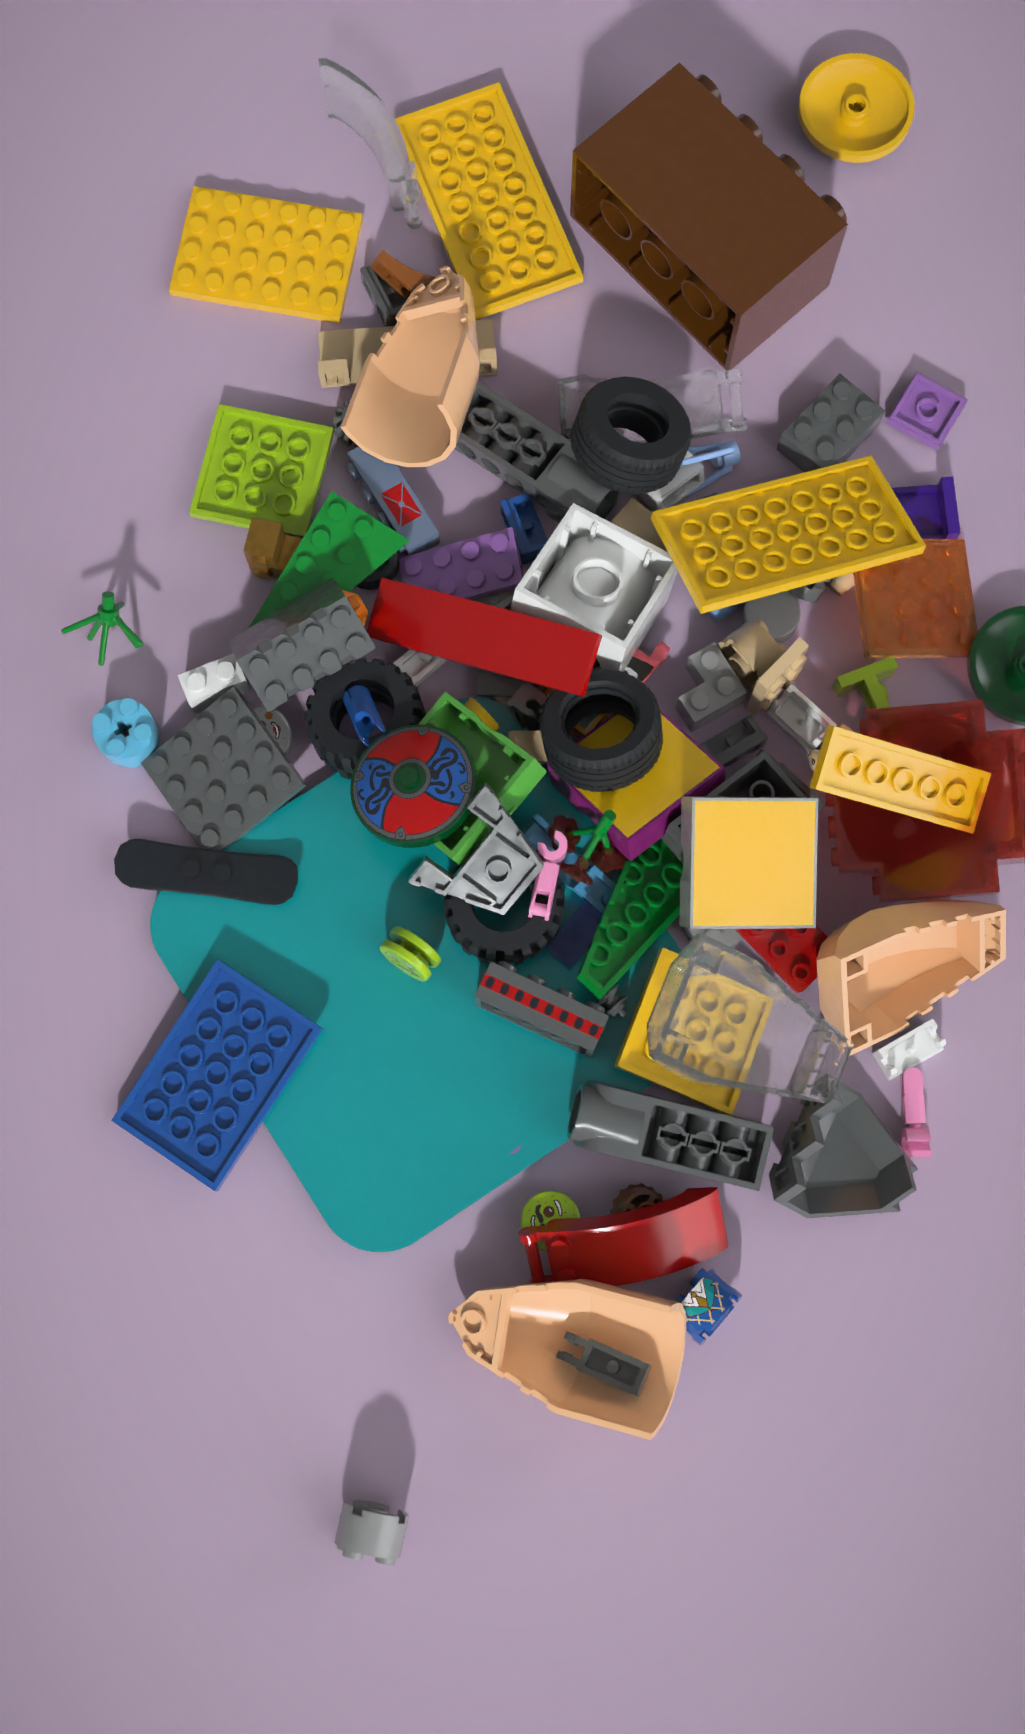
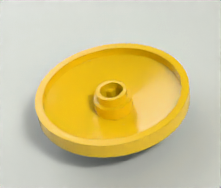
[798,53,915,163]

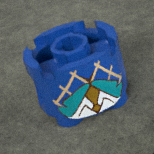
[674,1268,742,1346]

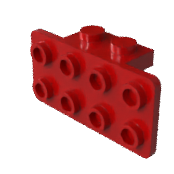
[735,925,828,993]

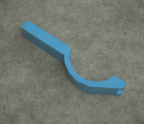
[524,813,615,916]

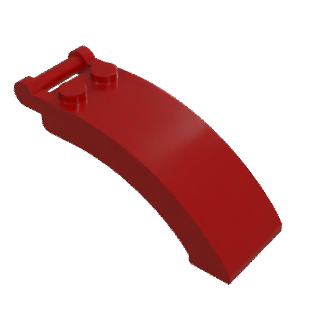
[519,1187,729,1286]

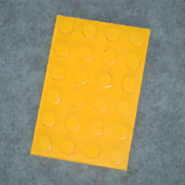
[169,186,363,324]

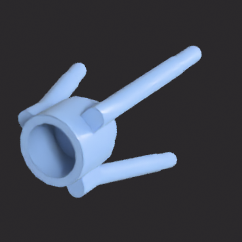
[682,440,741,496]

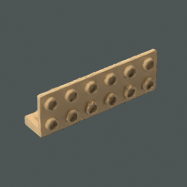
[317,319,497,388]

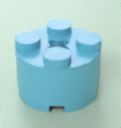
[92,698,161,768]

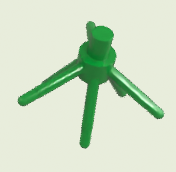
[61,591,143,666]

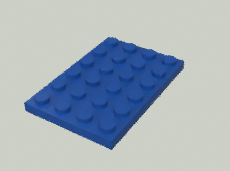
[111,959,324,1191]

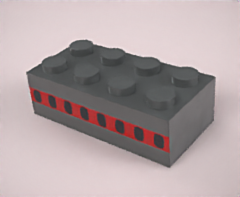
[474,961,609,1059]

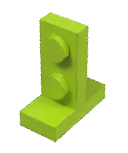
[832,656,901,742]

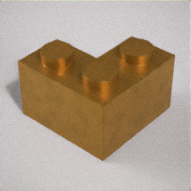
[243,517,303,580]

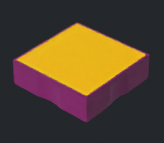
[547,709,725,862]

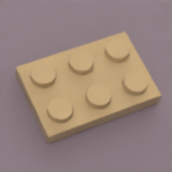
[746,637,809,716]

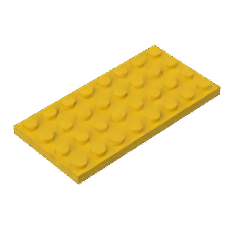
[392,82,583,320]
[651,455,926,614]

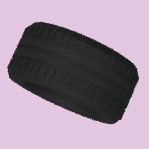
[540,669,663,792]

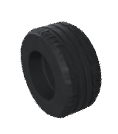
[570,376,692,494]

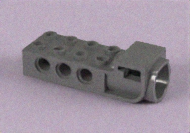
[454,382,620,523]
[567,1080,774,1191]

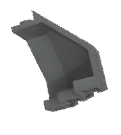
[769,1074,918,1219]

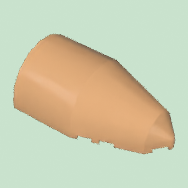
[341,266,480,467]
[448,1279,686,1440]

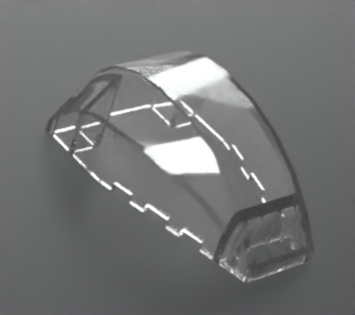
[647,933,854,1104]

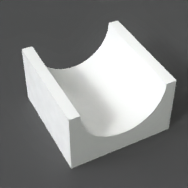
[510,503,678,672]

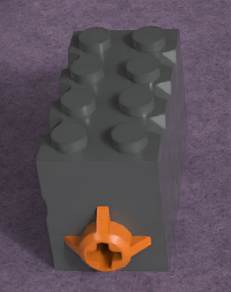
[228,578,376,712]

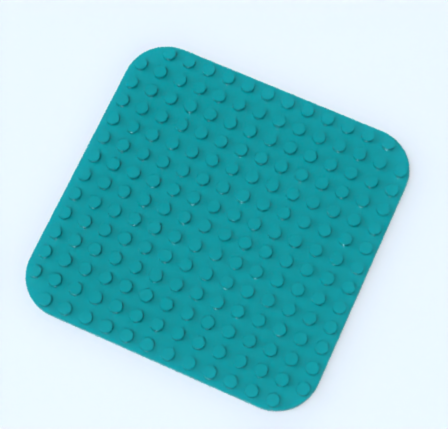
[150,697,686,1252]

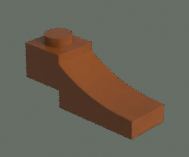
[369,250,435,300]

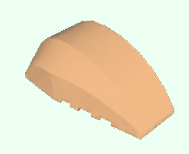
[816,899,1006,1057]

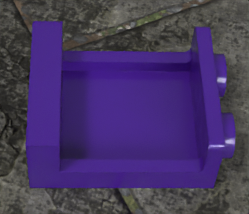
[892,476,961,546]

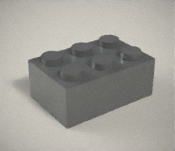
[776,373,885,472]

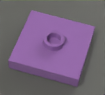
[886,372,968,451]

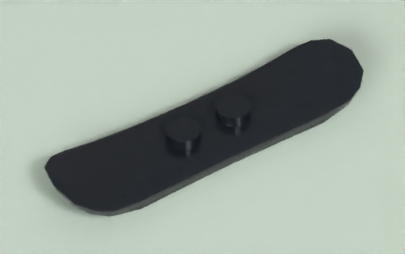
[114,839,298,905]

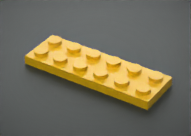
[809,725,991,834]

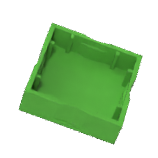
[419,691,547,866]

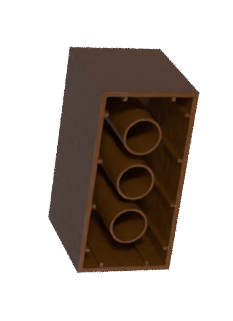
[570,62,848,372]

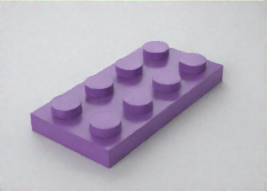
[399,527,524,601]

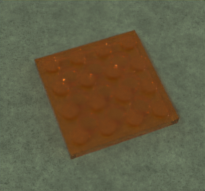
[853,539,978,658]

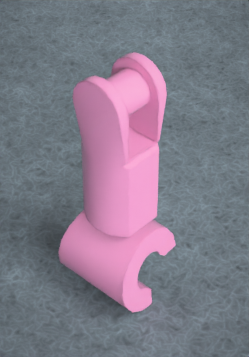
[528,830,567,921]
[899,1067,932,1157]

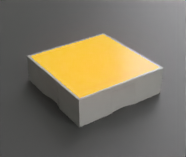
[679,796,818,929]

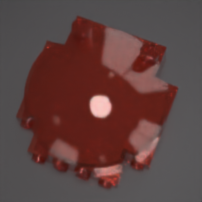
[825,700,1025,903]

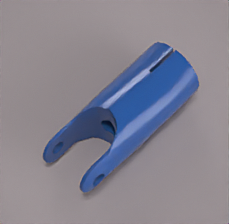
[343,685,386,746]

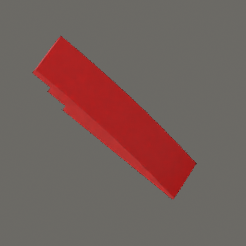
[366,578,602,697]

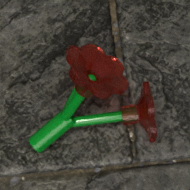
[548,810,626,886]

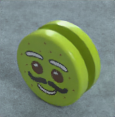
[379,926,441,982]
[521,1191,581,1252]

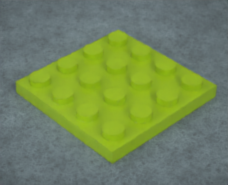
[189,404,335,538]

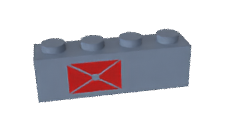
[346,446,440,556]

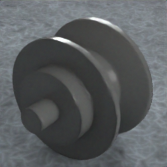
[596,985,629,1017]

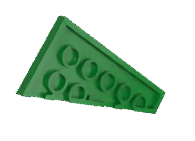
[249,491,410,628]
[576,837,683,1000]

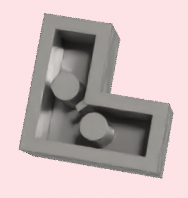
[675,642,747,733]

